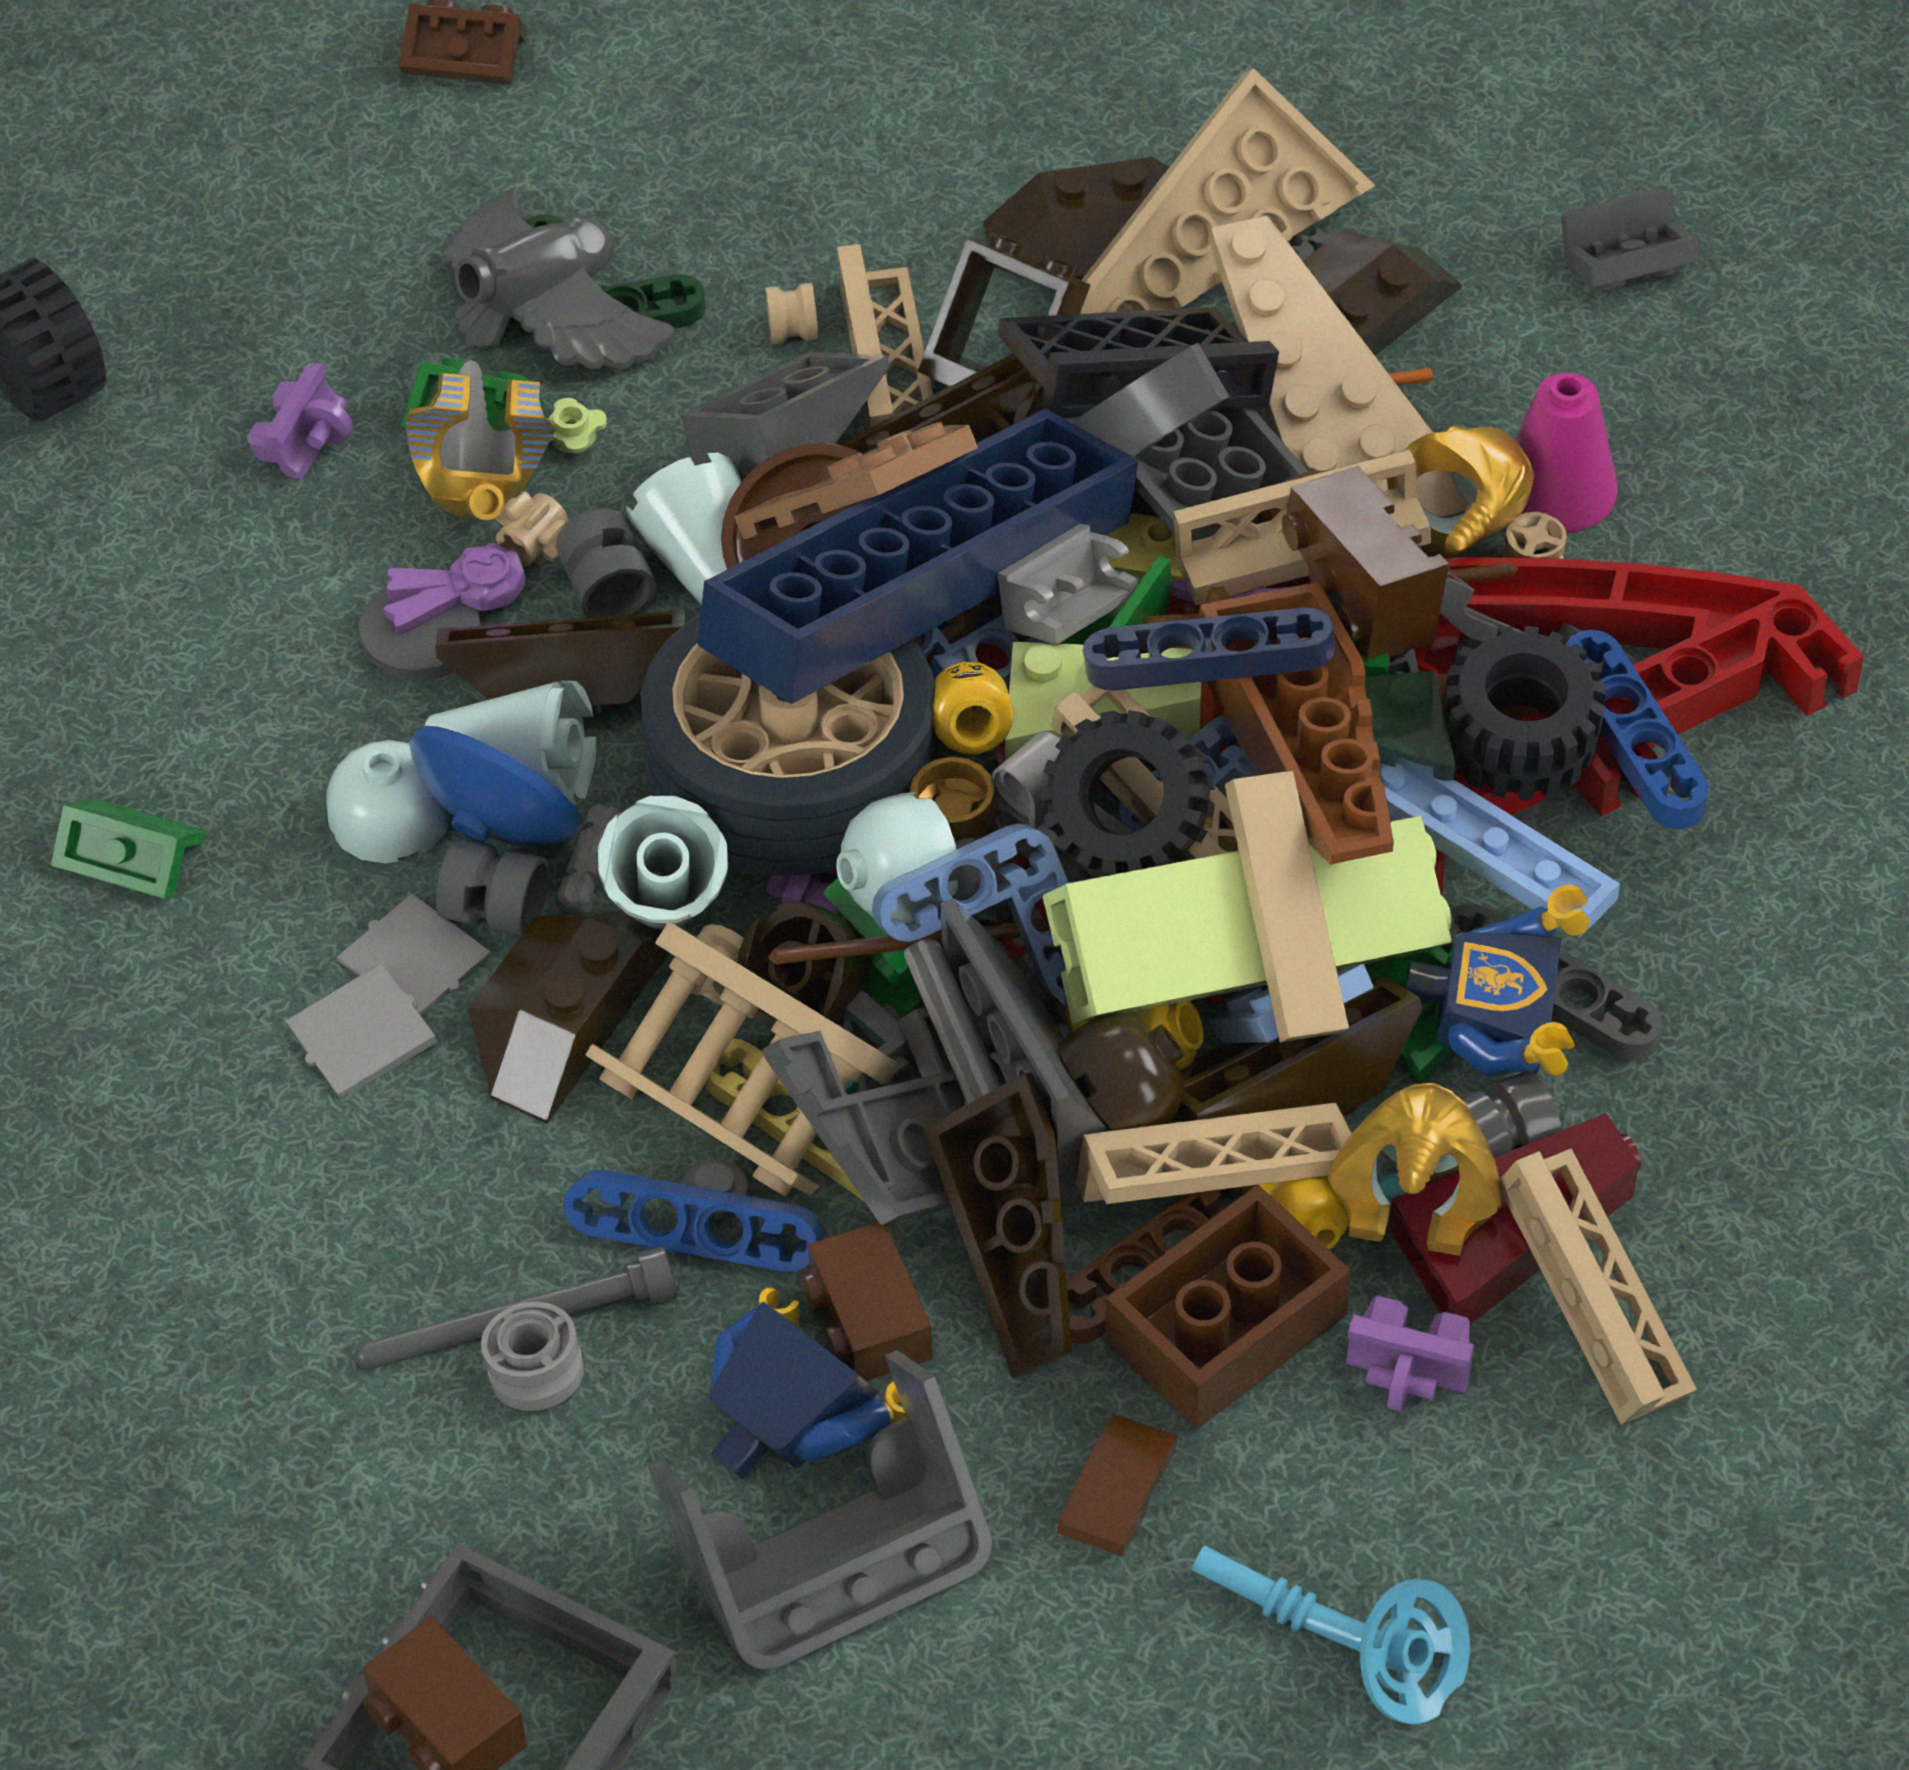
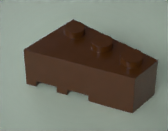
[1282,466,1449,660]

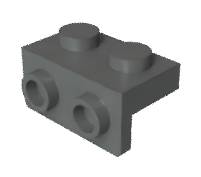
[1561,187,1700,290]

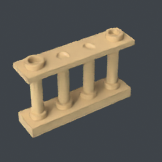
[586,922,897,1197]

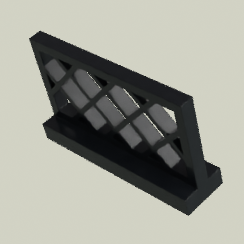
[997,307,1279,418]

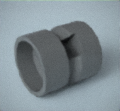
[556,508,657,618]
[436,837,549,937]
[1459,1071,1562,1157]

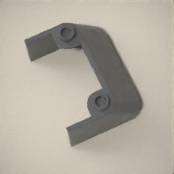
[647,1350,992,1670]

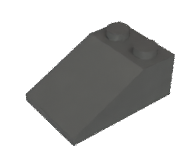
[680,352,890,482]

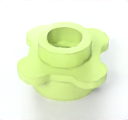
[548,398,607,453]

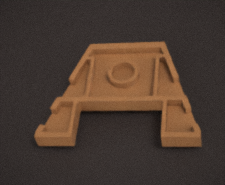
[734,421,978,539]

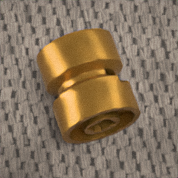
[910,757,995,841]

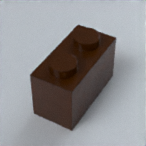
[801,1221,933,1381]
[362,1616,527,1770]

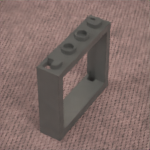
[301,1543,679,1770]

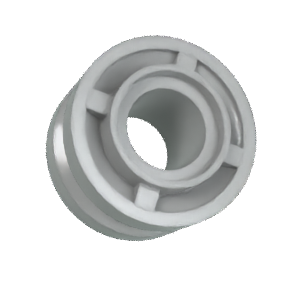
[481,1302,584,1411]

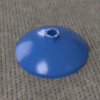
[409,726,583,846]

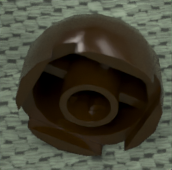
[738,902,869,1029]
[1057,1013,1185,1131]

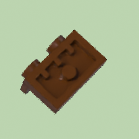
[399,0,527,85]

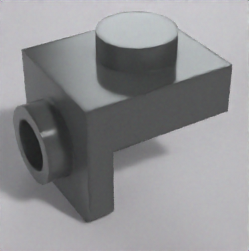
[843,990,917,1092]

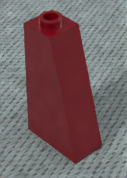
[1390,1113,1641,1325]

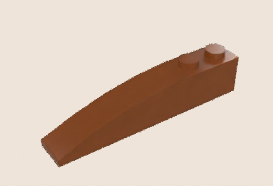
[1199,582,1394,865]

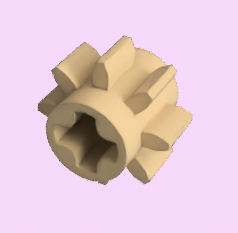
[495,491,569,566]

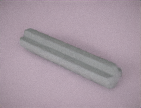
[904,938,1001,1104]

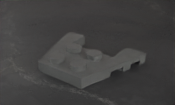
[762,1007,965,1226]

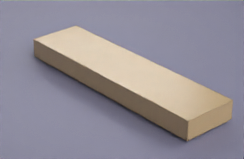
[1225,771,1349,1042]

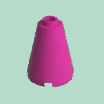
[1514,373,1618,533]

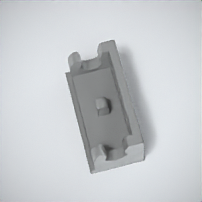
[997,523,1138,645]

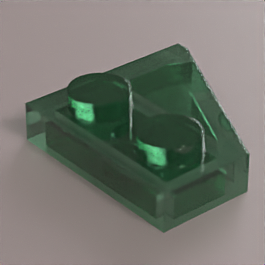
[1365,671,1455,781]

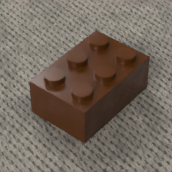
[1105,1185,1351,1430]

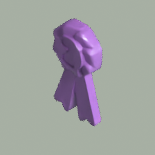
[384,543,526,634]

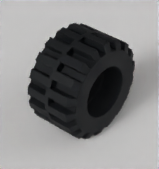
[0,258,106,422]
[1439,626,1606,800]
[1040,710,1215,876]

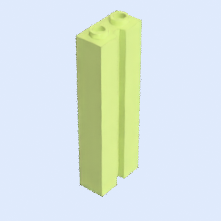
[1042,816,1452,1024]

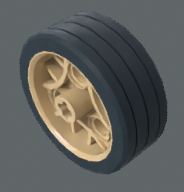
[641,614,937,876]

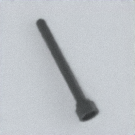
[355,1246,677,1369]

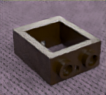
[917,233,1091,413]

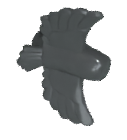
[442,189,676,370]

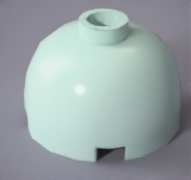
[326,740,452,863]
[836,792,958,924]

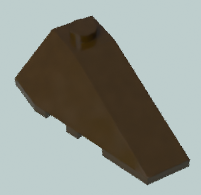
[923,1073,1072,1378]

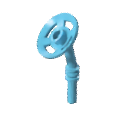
[1192,1545,1470,1724]

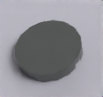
[358,587,480,682]

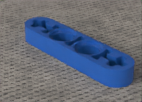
[1566,630,1709,829]
[564,1170,824,1272]

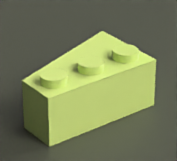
[1005,642,1202,760]

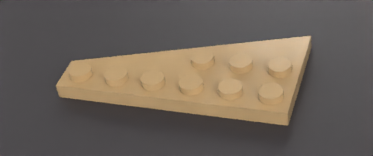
[1080,68,1376,314]
[1208,215,1468,518]

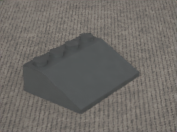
[1075,407,1308,540]
[940,899,1112,1209]

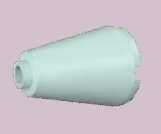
[625,453,741,605]
[425,681,596,805]
[597,796,728,930]

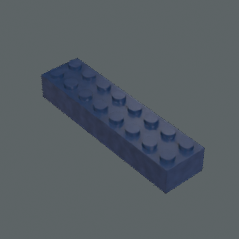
[698,408,1138,704]

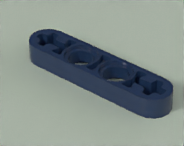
[1082,608,1335,690]

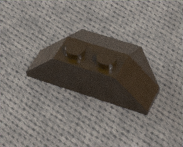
[983,157,1170,280]
[1303,229,1462,356]
[838,353,1044,455]
[435,609,685,714]
[468,911,670,1124]
[1179,976,1422,1120]

